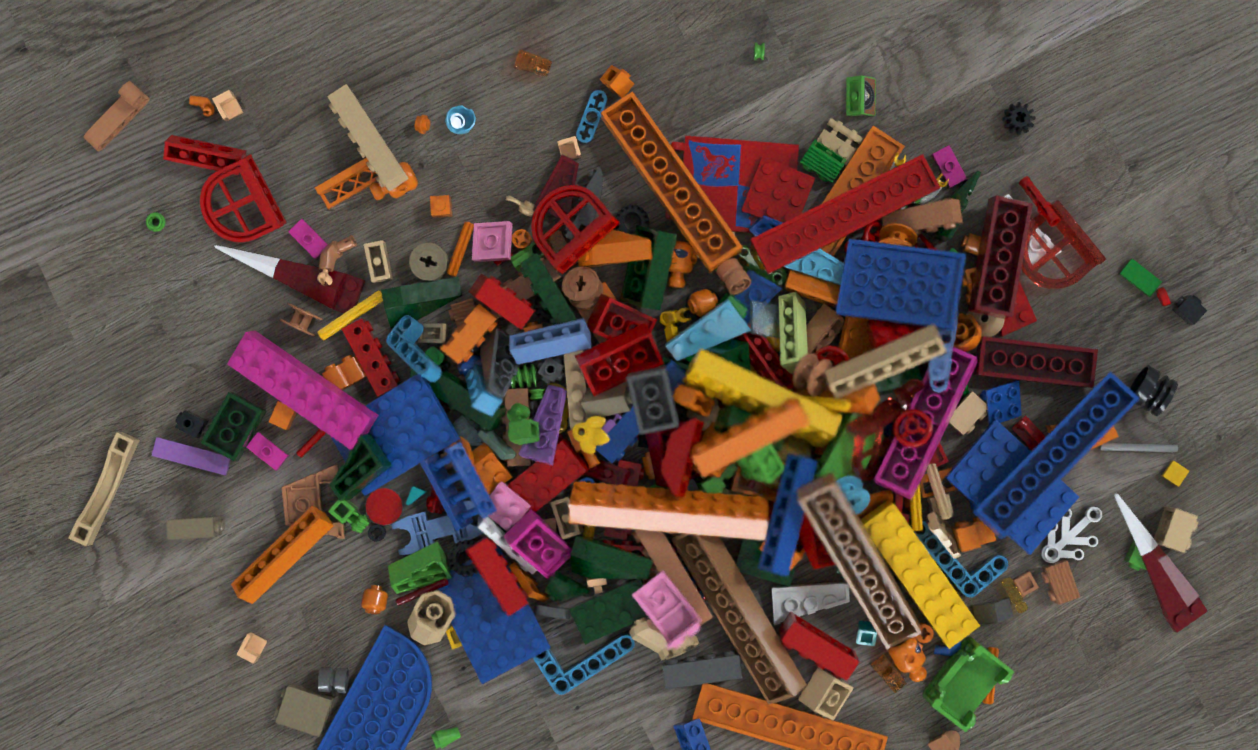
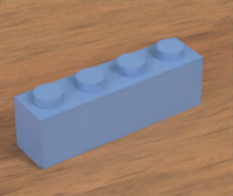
[510,319,591,365]

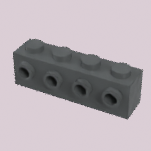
[662,650,742,689]

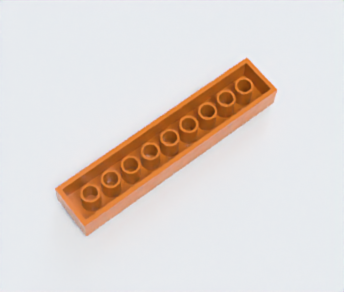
[601,91,742,273]
[569,481,768,540]

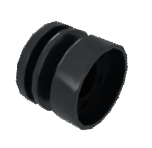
[1130,365,1178,416]

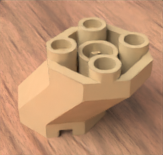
[407,590,456,646]
[629,618,699,660]

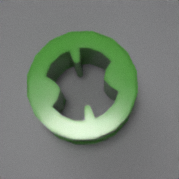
[754,43,765,60]
[528,389,546,400]

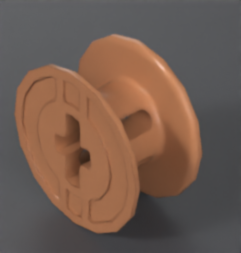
[562,266,604,309]
[280,303,323,336]
[793,353,833,396]

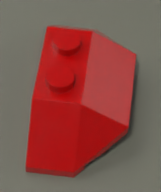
[661,418,704,498]

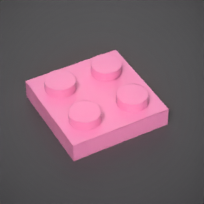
[472,221,512,262]
[489,481,531,532]

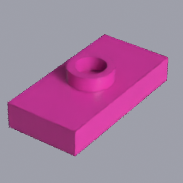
[932,145,967,188]
[288,219,328,259]
[246,432,289,471]

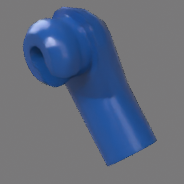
[934,641,962,656]

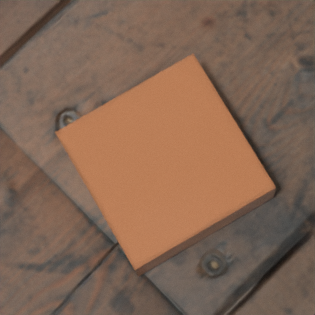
[1012,571,1039,597]

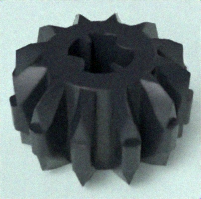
[1002,102,1036,135]

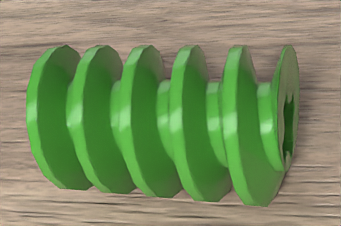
[511,364,537,389]

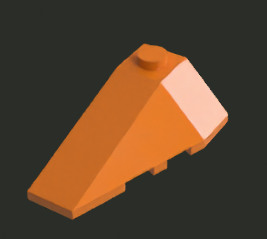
[578,230,652,267]

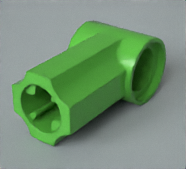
[511,241,545,272]

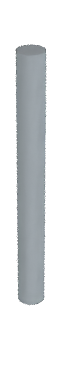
[1099,443,1178,452]

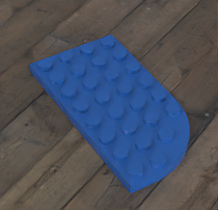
[317,624,432,750]

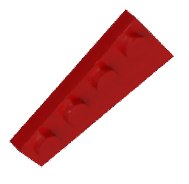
[1000,281,1037,337]

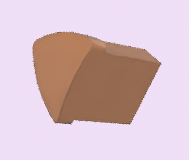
[928,730,960,750]

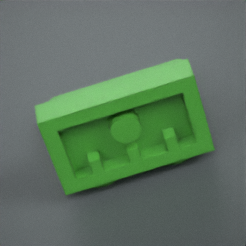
[735,443,784,484]

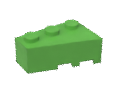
[388,541,452,594]

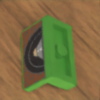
[846,75,876,117]

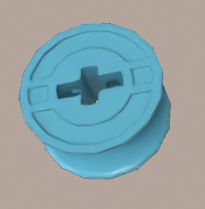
[837,476,870,514]

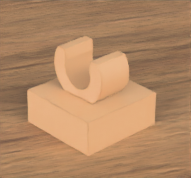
[587,578,607,594]

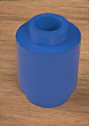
[457,354,482,377]

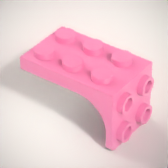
[632,571,702,649]

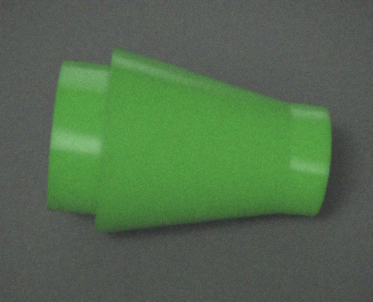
[431,727,461,749]

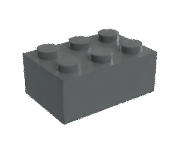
[627,365,679,434]

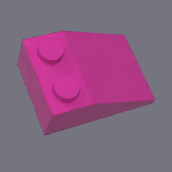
[504,509,572,579]

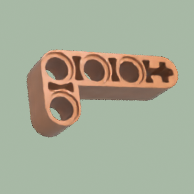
[84,81,150,151]

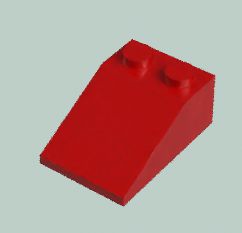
[586,293,657,340]
[798,512,837,569]

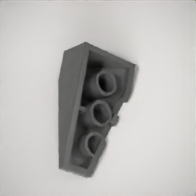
[480,327,520,399]

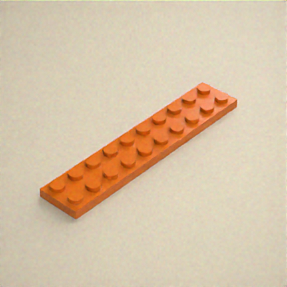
[692,683,888,750]

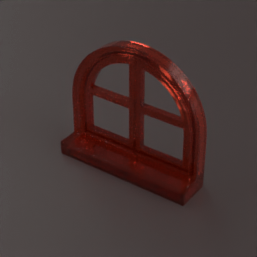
[1021,200,1106,289]
[846,398,906,481]

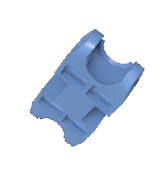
[929,307,959,392]
[391,500,484,555]

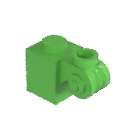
[507,403,539,445]
[328,499,370,533]

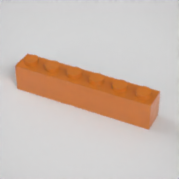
[691,397,810,477]
[231,506,334,604]

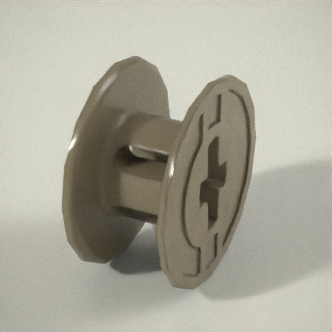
[409,243,449,282]

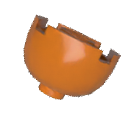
[944,313,982,352]

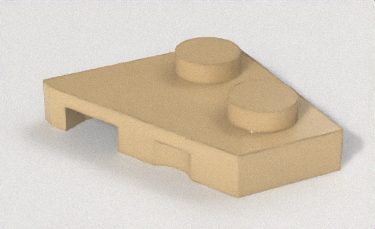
[927,512,961,559]

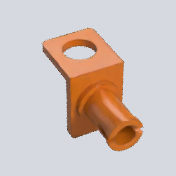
[567,428,600,468]

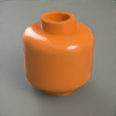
[688,289,718,317]
[361,585,388,614]

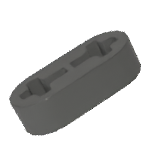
[534,604,571,619]

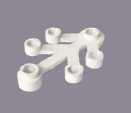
[1041,507,1102,563]

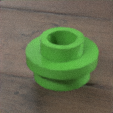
[146,212,166,232]

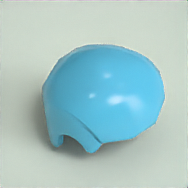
[445,105,476,135]

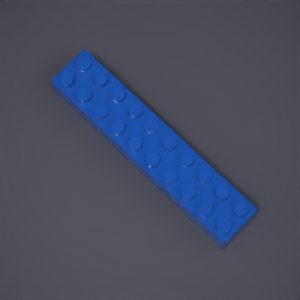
[973,372,1140,540]

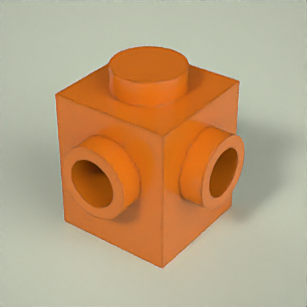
[599,65,634,98]

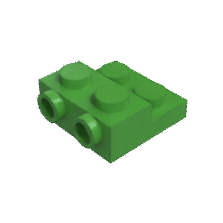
[696,462,738,493]

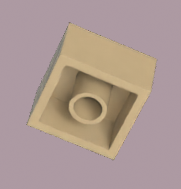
[1154,507,1198,553]
[798,667,853,721]

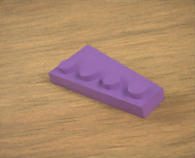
[519,385,567,465]

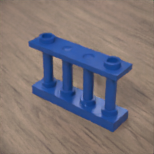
[420,442,497,531]

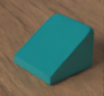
[406,486,428,505]
[856,620,878,646]

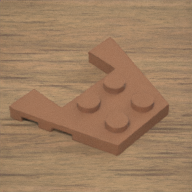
[282,464,345,539]

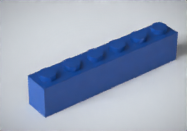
[596,359,687,463]
[758,454,817,576]

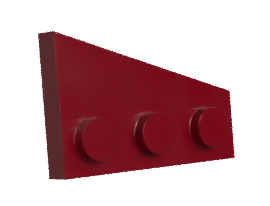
[535,154,579,219]

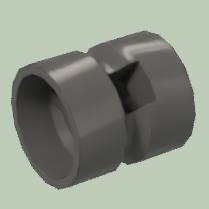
[318,667,349,693]

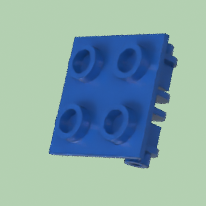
[980,380,1022,425]

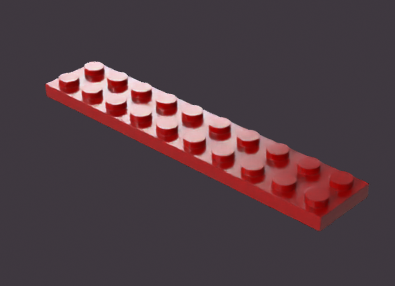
[750,154,941,274]

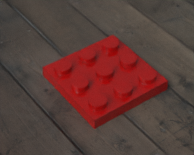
[741,157,816,223]

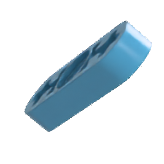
[576,90,607,144]

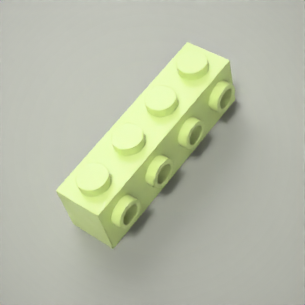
[778,292,808,374]

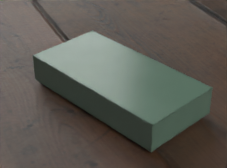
[477,429,517,460]

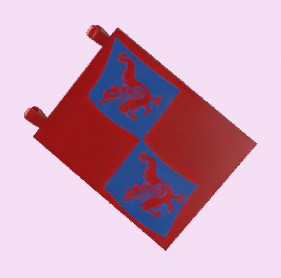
[665,135,799,233]

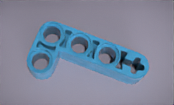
[386,315,441,382]

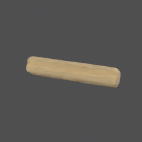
[926,464,952,520]

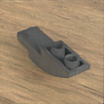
[564,167,603,241]

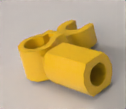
[660,307,691,342]

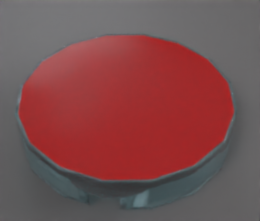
[365,487,404,526]

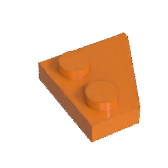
[509,562,549,602]

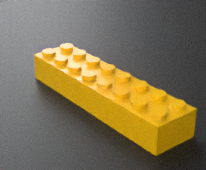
[682,349,842,447]
[860,499,980,649]

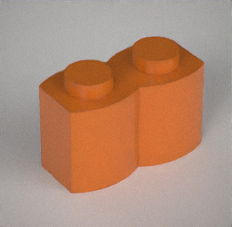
[322,354,367,390]
[673,384,715,417]

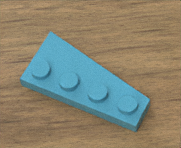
[784,249,844,286]
[665,299,751,361]

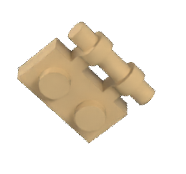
[817,118,863,166]

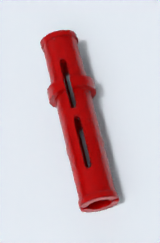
[1019,176,1061,227]

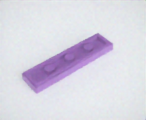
[151,437,231,475]

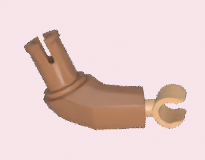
[317,235,357,286]

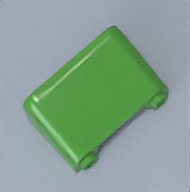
[813,413,884,480]
[922,636,1014,732]

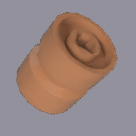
[716,258,751,295]

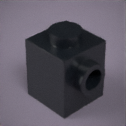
[1173,295,1208,325]
[175,410,208,438]

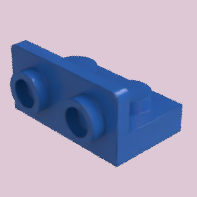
[673,718,711,750]

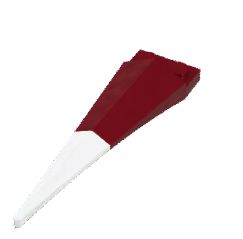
[214,245,365,313]
[1114,494,1208,633]

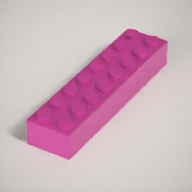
[227,330,379,450]
[874,342,978,500]

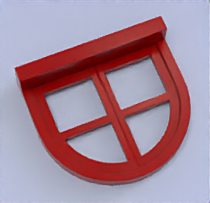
[200,154,287,242]
[531,185,620,274]

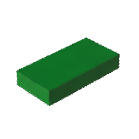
[1119,258,1162,297]

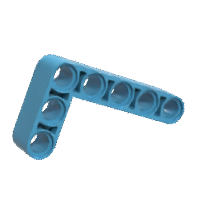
[910,521,1008,598]
[533,633,635,695]

